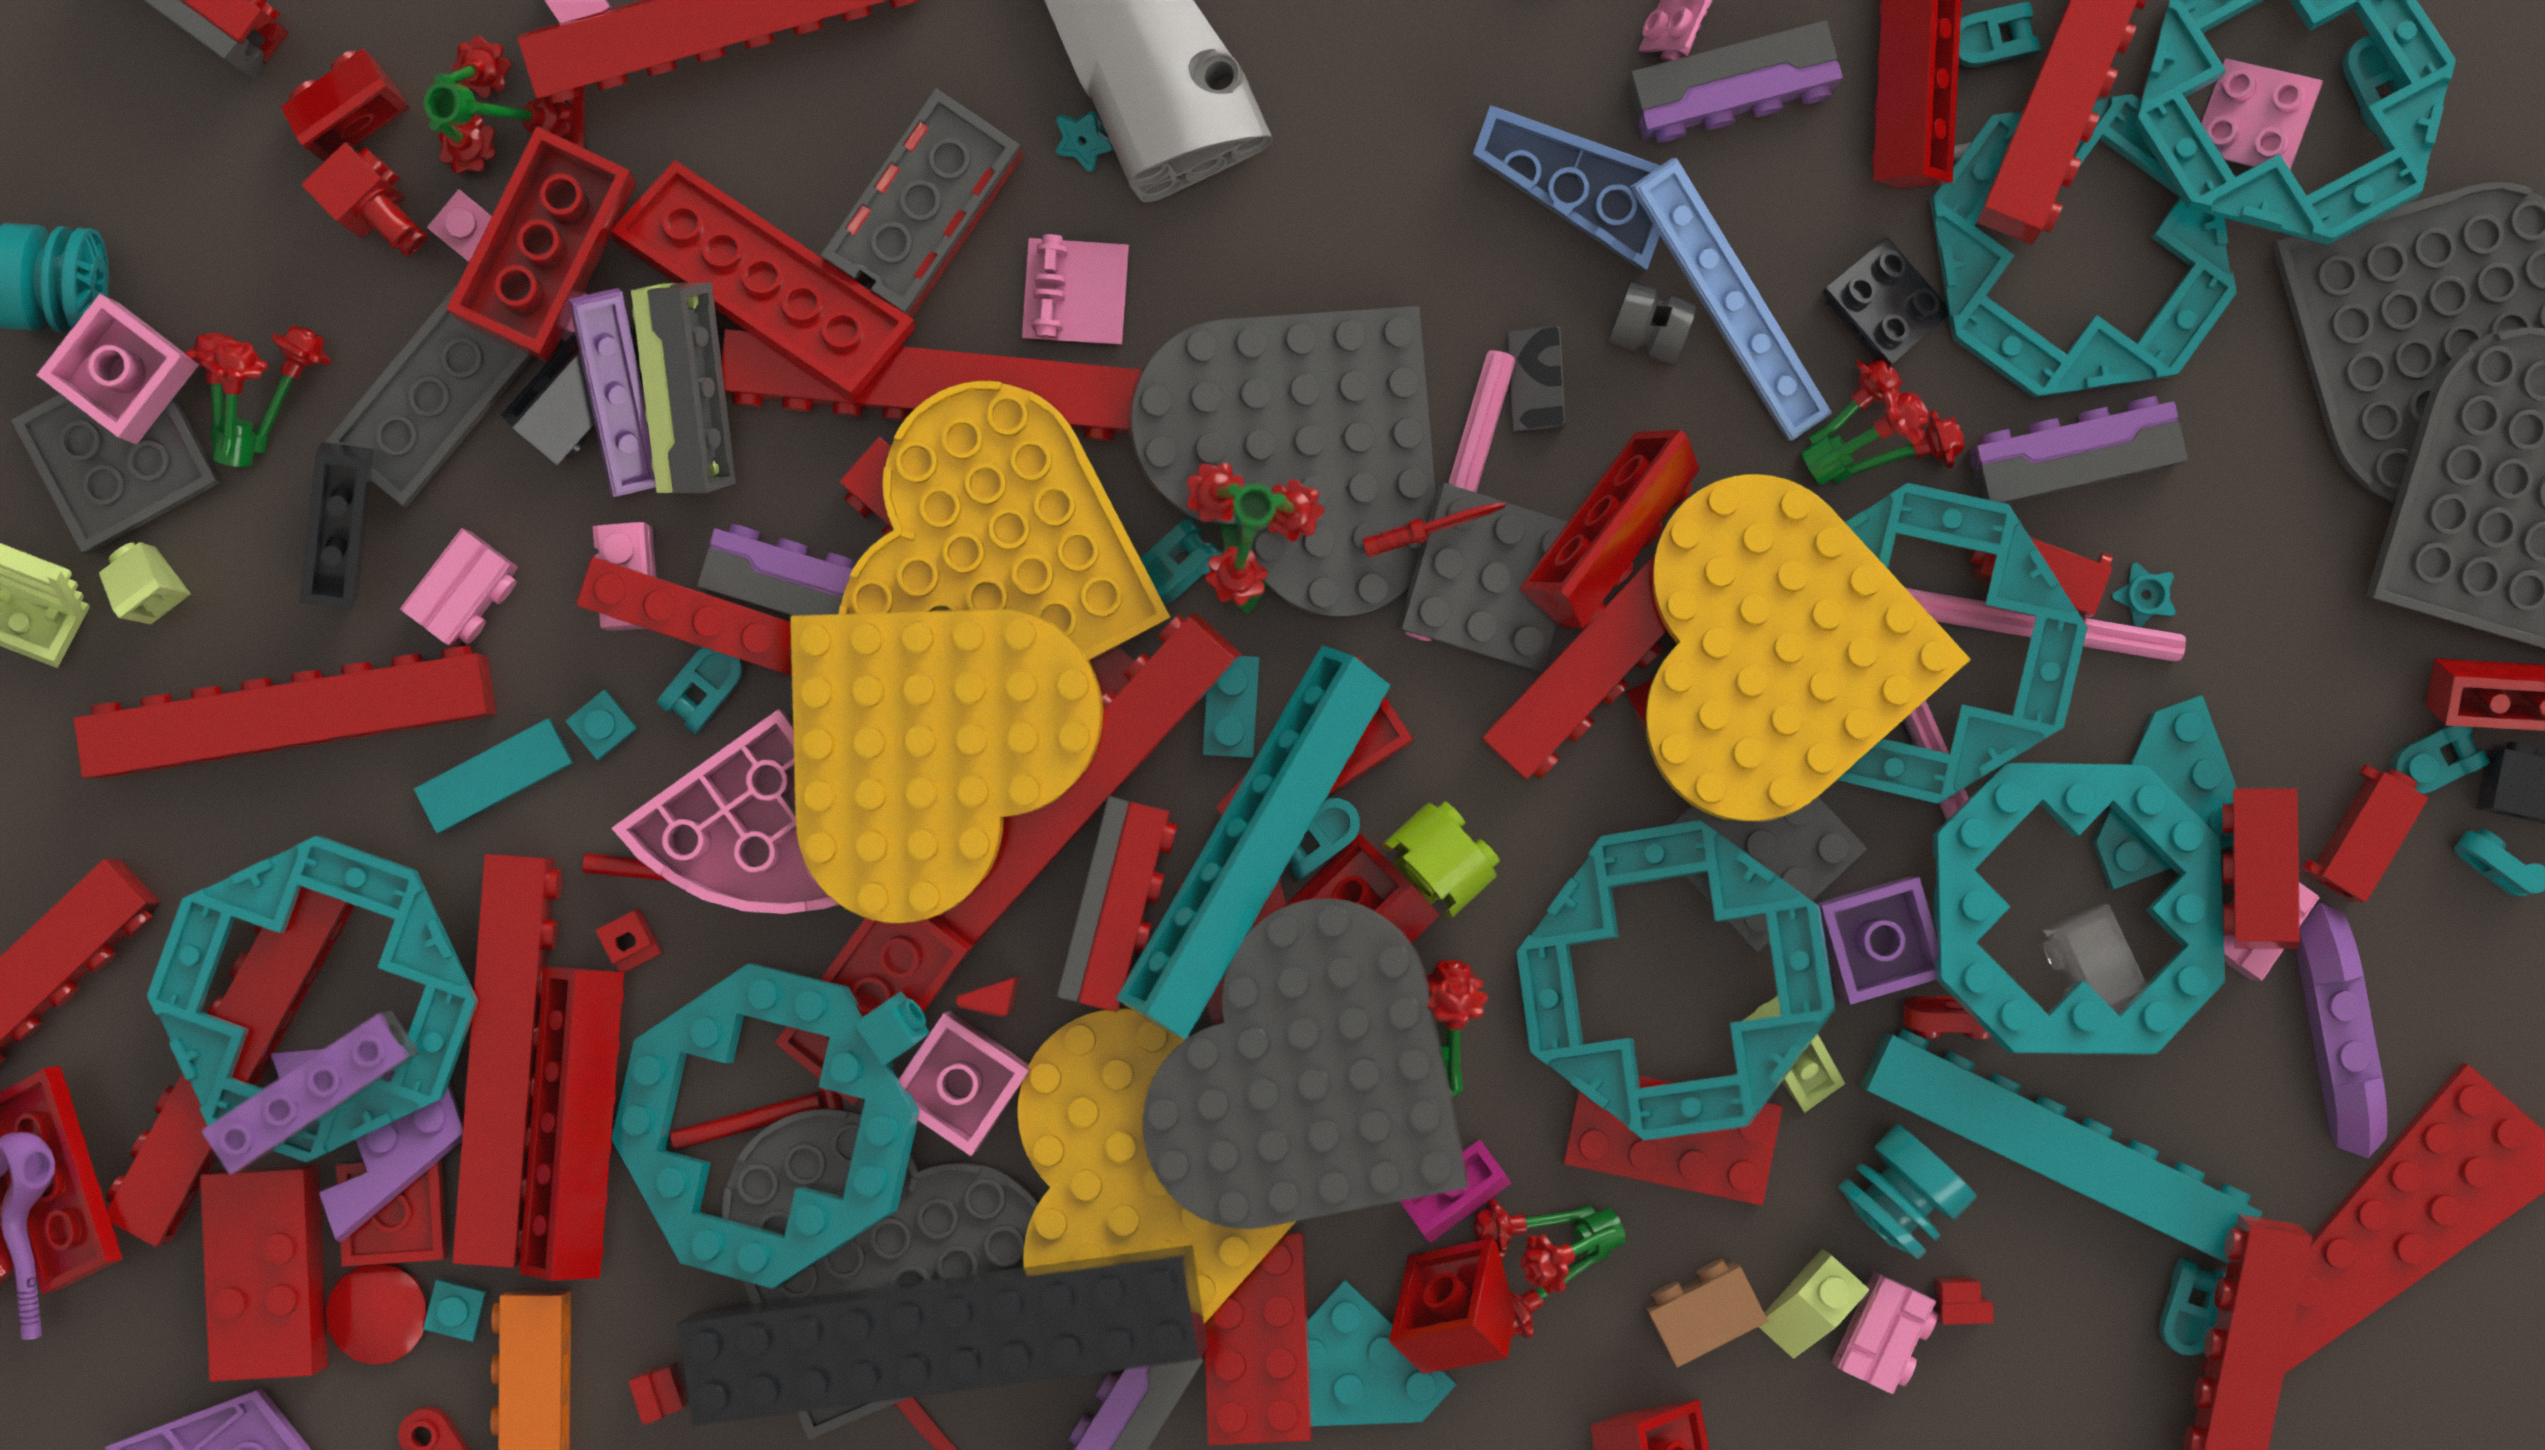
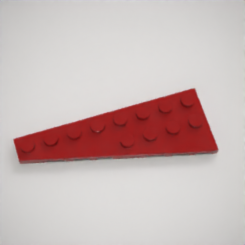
[2199,1063,2545,1374]

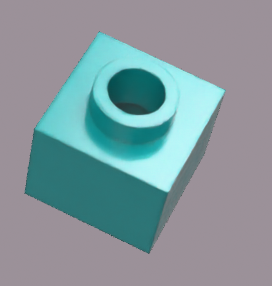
[854,991,930,1066]

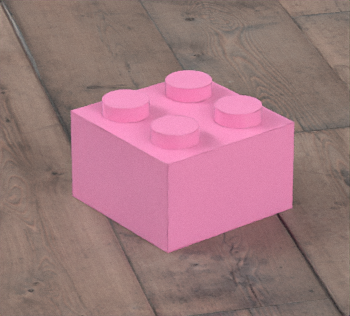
[37,294,199,444]
[899,1010,1031,1156]

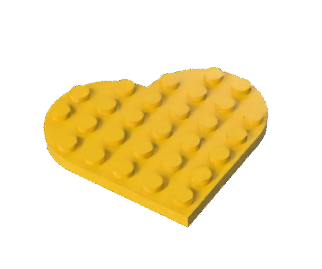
[839,381,1171,661]
[1646,474,1971,822]
[791,609,1103,923]
[1018,1009,1296,1324]

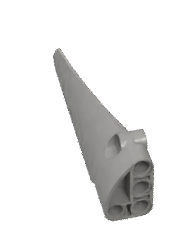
[1044,0,1273,202]

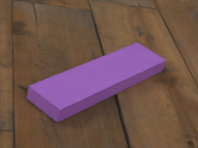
[568,288,656,497]

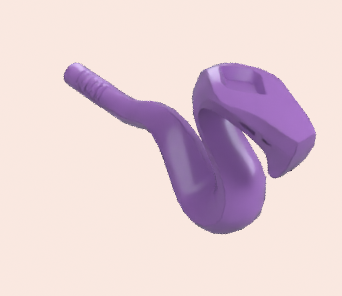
[0,1132,55,1340]

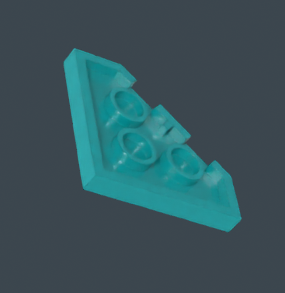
[2092,695,2238,889]
[1308,1278,1457,1426]

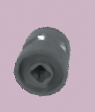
[1607,280,1697,366]

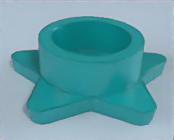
[1055,111,1113,172]
[2112,563,2176,627]

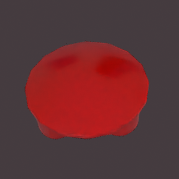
[326,1264,427,1365]

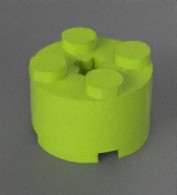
[1382,801,1500,919]

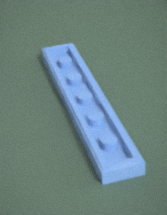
[1630,158,1832,441]

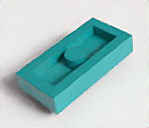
[1203,656,1259,758]

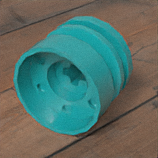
[0,223,109,333]
[1838,1123,1977,1261]

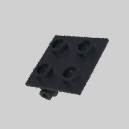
[1822,237,1948,366]

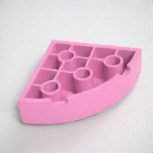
[612,709,840,914]

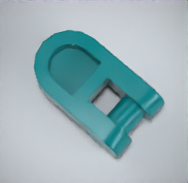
[1959,2,2042,68]
[2342,36,2404,133]
[1140,519,1223,605]
[657,647,744,736]
[2390,725,2490,794]
[1288,798,1360,882]
[2453,829,2545,897]
[2159,1257,2226,1356]

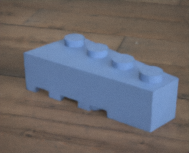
[1472,105,1661,272]

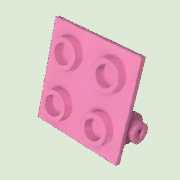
[1638,0,1712,62]
[2201,58,2323,170]
[1022,234,1129,345]

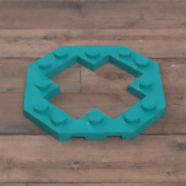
[2134,0,2456,245]
[1930,94,2237,398]
[1837,483,2088,804]
[1932,763,2225,1055]
[1516,820,1835,1140]
[146,836,479,1162]
[611,964,920,1289]

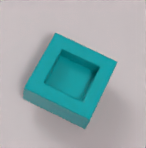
[565,689,640,761]
[423,1277,489,1342]

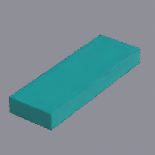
[414,718,574,834]

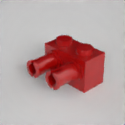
[301,142,429,257]

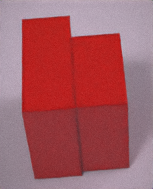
[595,908,664,973]
[1933,1277,1994,1325]
[628,1362,689,1425]

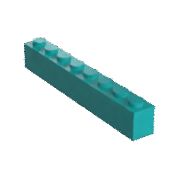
[1116,645,1391,1040]
[1858,1029,2263,1264]

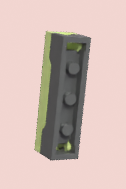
[631,282,736,493]

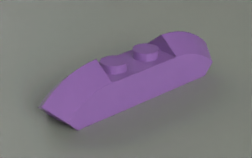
[2296,903,2387,1159]

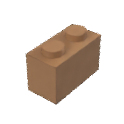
[1644,1259,1768,1368]

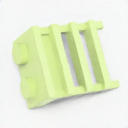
[0,543,90,668]

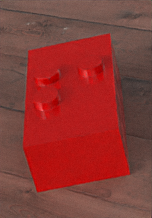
[446,126,637,364]
[200,1164,329,1382]

